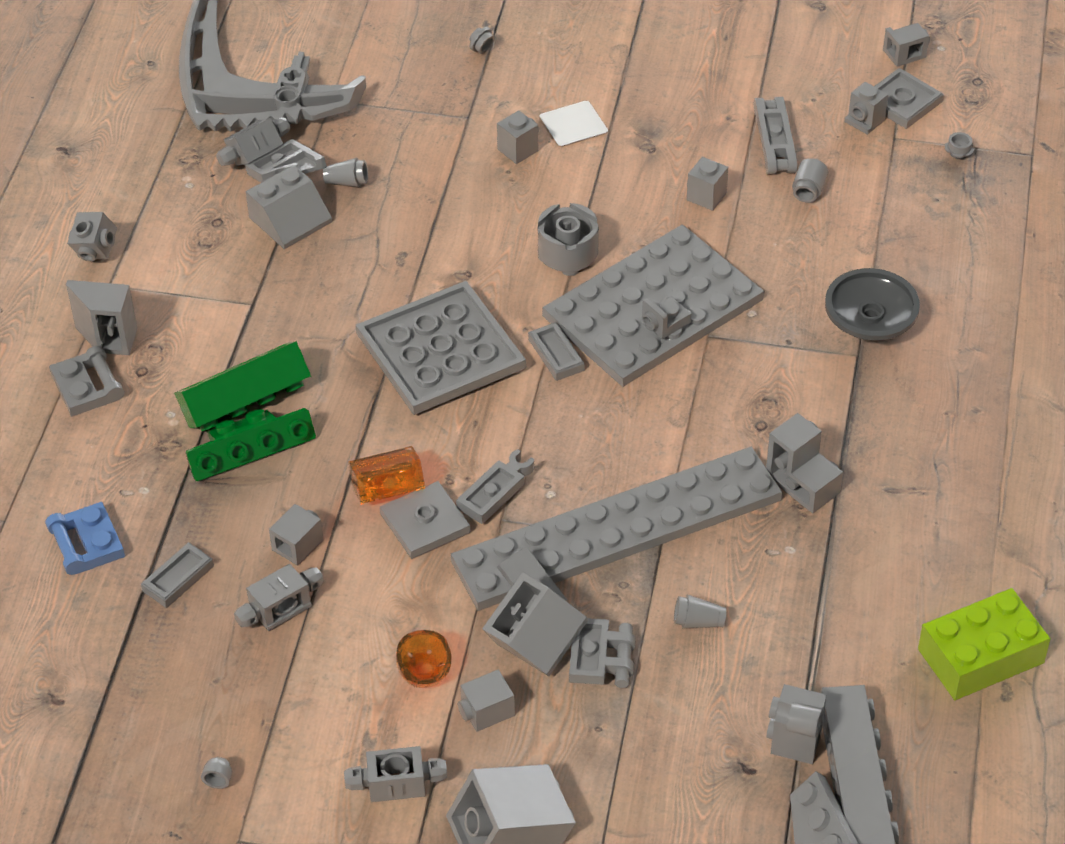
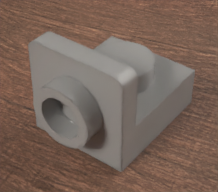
[642,296,691,339]

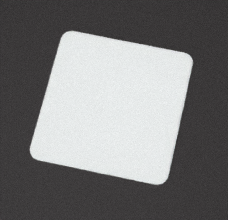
[540,101,608,146]

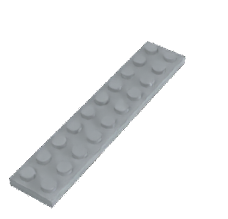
[451,446,782,611]

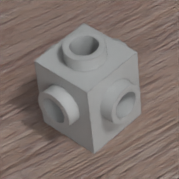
[67,212,117,261]

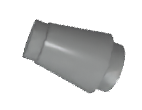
[323,158,368,187]
[674,594,726,629]

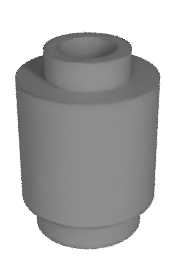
[792,159,828,203]

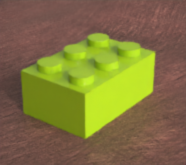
[918,588,1051,701]

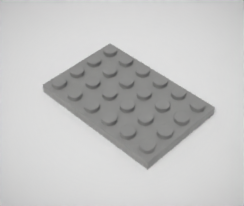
[542,224,764,387]

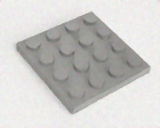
[356,281,526,415]

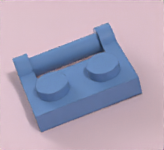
[45,502,125,575]

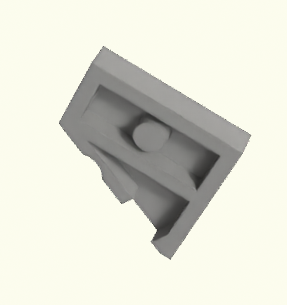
[245,139,327,183]

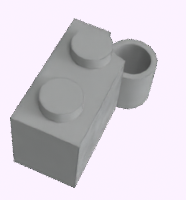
[766,684,827,765]

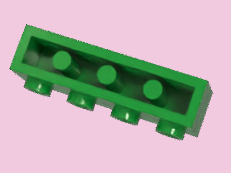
[174,341,311,431]

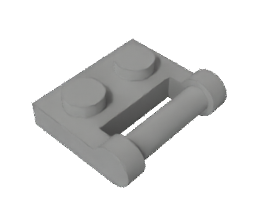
[49,346,125,417]

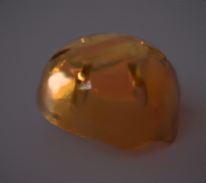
[396,630,452,688]

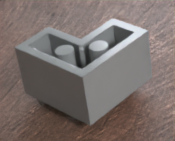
[766,413,843,513]

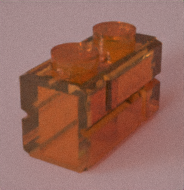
[348,446,425,504]

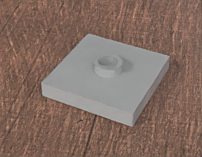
[380,481,470,559]

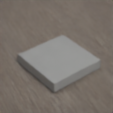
[874,68,944,129]

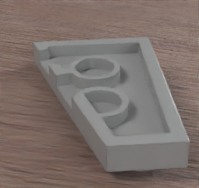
[790,771,858,844]

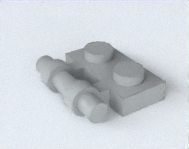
[569,618,636,688]

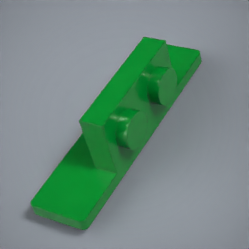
[185,408,316,481]

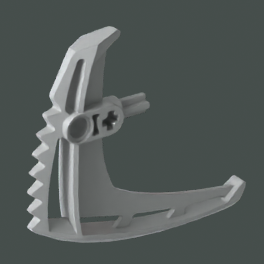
[179,0,366,132]

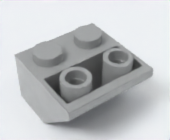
[66,280,137,355]
[482,572,589,676]

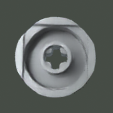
[537,203,599,276]

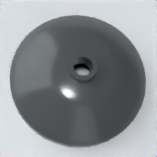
[825,268,920,340]

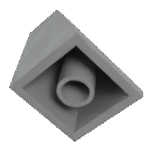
[446,764,576,844]

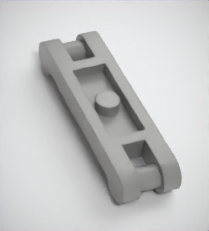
[754,97,797,175]

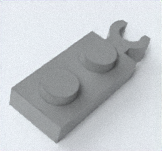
[456,449,534,524]

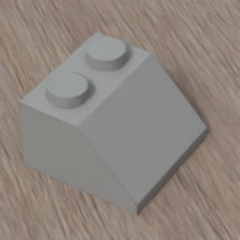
[245,165,332,249]

